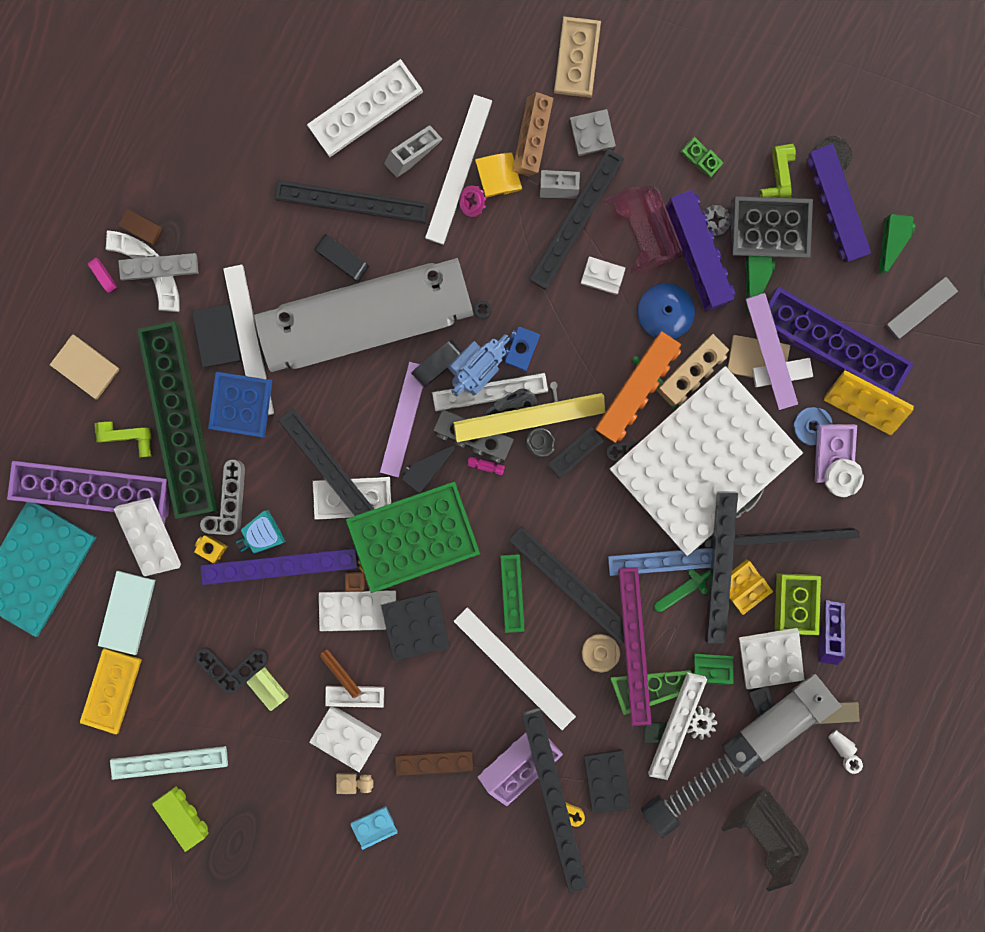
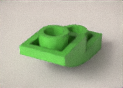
[680,137,723,177]

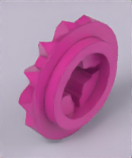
[459,185,487,217]

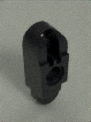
[483,388,538,416]

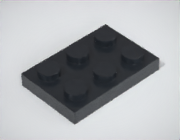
[584,749,631,814]

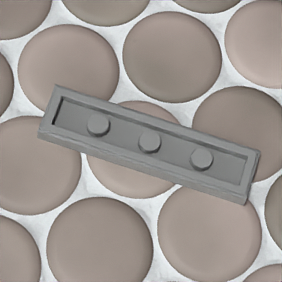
[885,277,958,340]

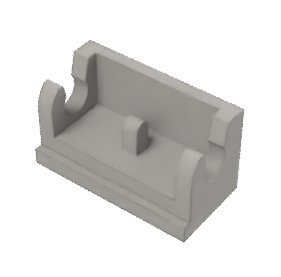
[540,170,580,199]

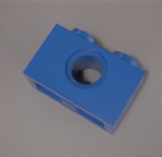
[503,327,540,372]

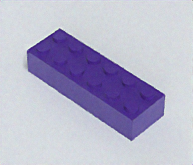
[665,190,735,313]

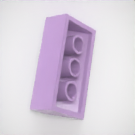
[478,732,563,806]

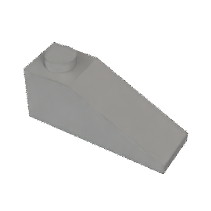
[384,125,442,177]

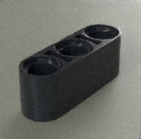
[314,234,370,282]
[411,339,463,388]

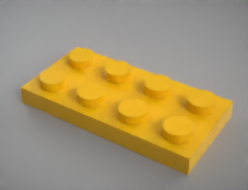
[824,370,914,436]
[80,648,142,734]

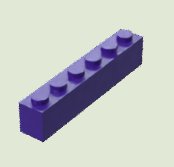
[806,143,871,263]

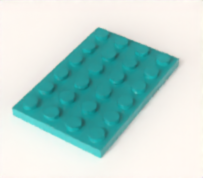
[0,502,97,637]

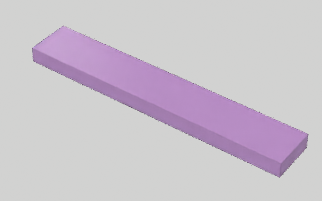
[746,293,798,410]
[380,362,423,477]

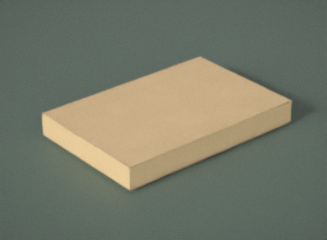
[50,334,120,400]
[727,335,790,378]

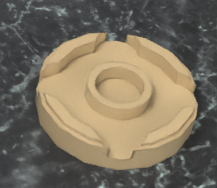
[581,634,620,673]

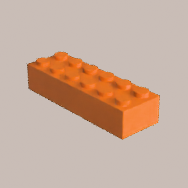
[594,331,681,443]

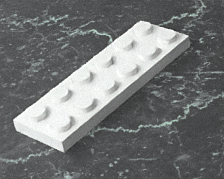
[307,59,423,157]

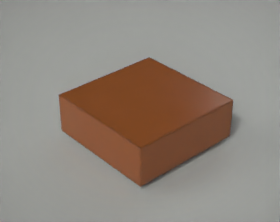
[345,572,365,592]

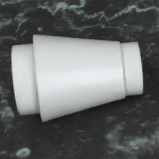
[828,730,857,760]

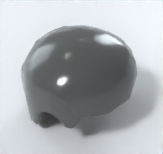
[526,428,555,457]

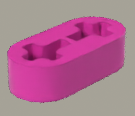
[88,257,117,293]

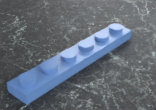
[608,548,712,576]

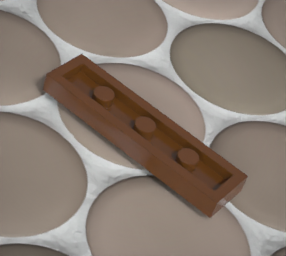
[395,750,473,776]

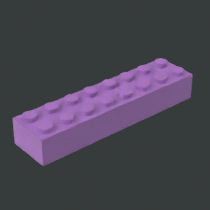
[7,461,171,518]

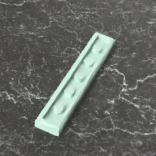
[110,746,228,780]

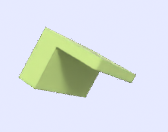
[247,667,289,711]

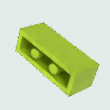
[152,786,209,852]

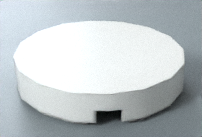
[824,459,864,497]

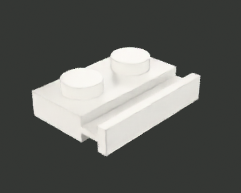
[581,257,625,295]

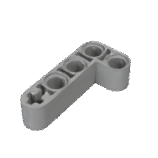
[200,460,245,535]

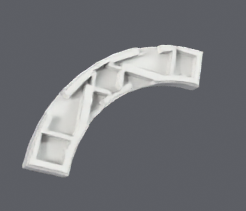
[106,231,179,312]

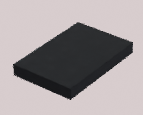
[192,304,241,368]

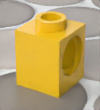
[194,535,228,564]

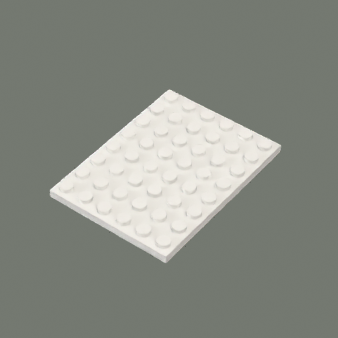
[609,366,803,556]

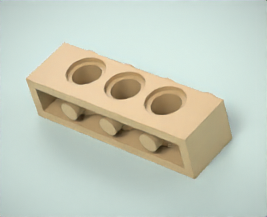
[656,334,729,406]

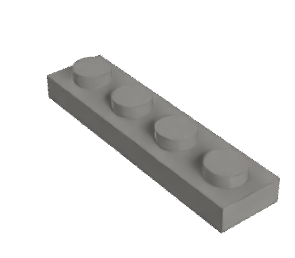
[119,253,199,281]

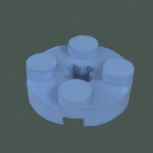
[792,407,833,446]

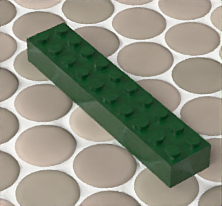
[137,321,219,519]

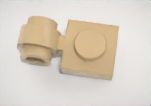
[337,773,373,794]

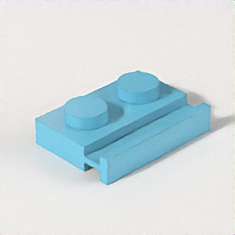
[350,806,398,850]

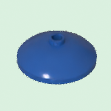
[637,283,695,339]

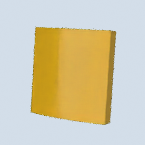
[475,153,522,198]
[729,559,773,615]

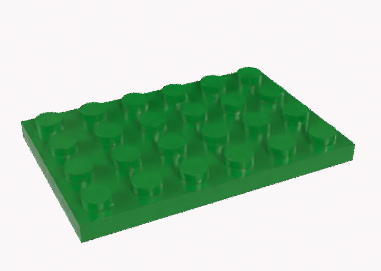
[345,482,480,593]

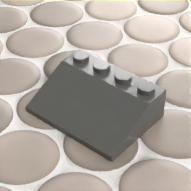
[730,196,813,258]

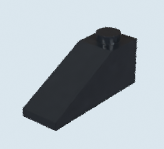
[402,446,456,493]

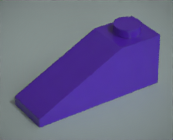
[818,600,845,665]

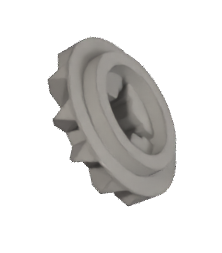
[703,205,731,236]

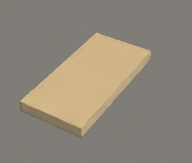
[554,16,601,98]

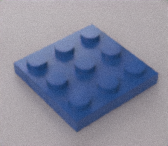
[208,372,273,437]

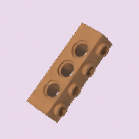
[512,92,553,177]

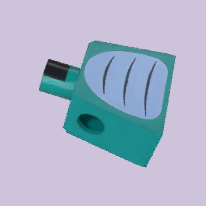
[236,510,286,553]

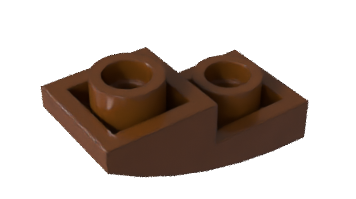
[118,209,162,245]

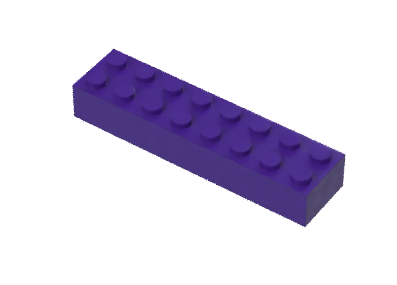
[768,287,914,396]

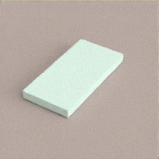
[98,571,156,655]

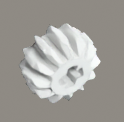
[687,706,717,740]

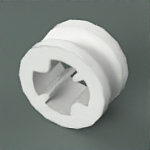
[843,755,863,774]

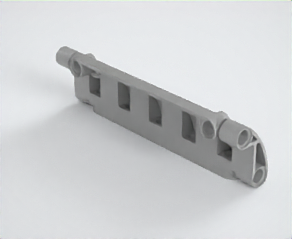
[254,258,474,372]

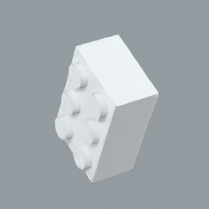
[310,706,381,772]

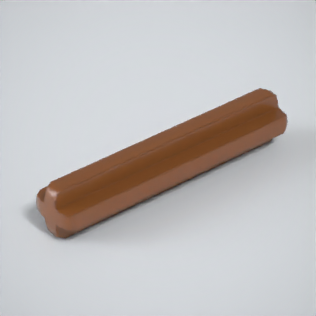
[320,650,361,698]

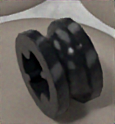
[474,301,492,319]

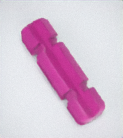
[467,456,505,475]

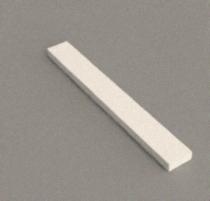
[425,95,492,245]
[223,265,274,415]
[454,607,576,730]

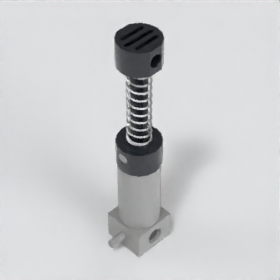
[641,674,842,839]

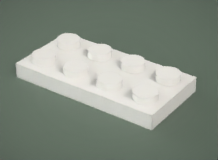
[313,477,391,519]
[114,497,181,576]
[319,590,396,631]

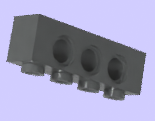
[434,410,514,463]

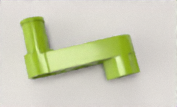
[760,144,796,198]
[95,422,152,458]

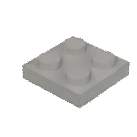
[570,109,616,156]

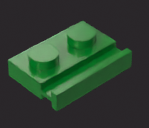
[693,654,733,685]

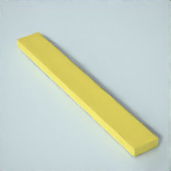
[453,393,605,442]

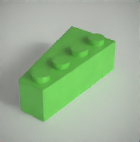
[610,670,692,715]

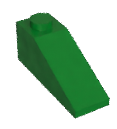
[878,214,915,275]
[745,256,775,315]

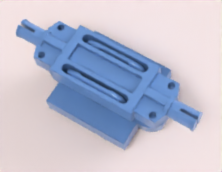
[448,334,510,397]

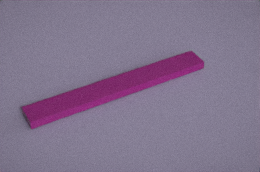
[618,567,652,726]

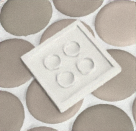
[739,628,804,689]

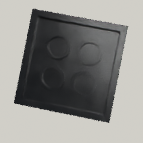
[380,591,450,662]

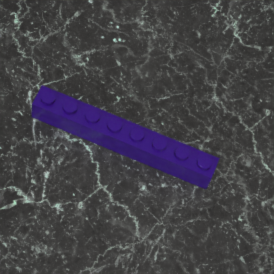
[201,548,359,585]

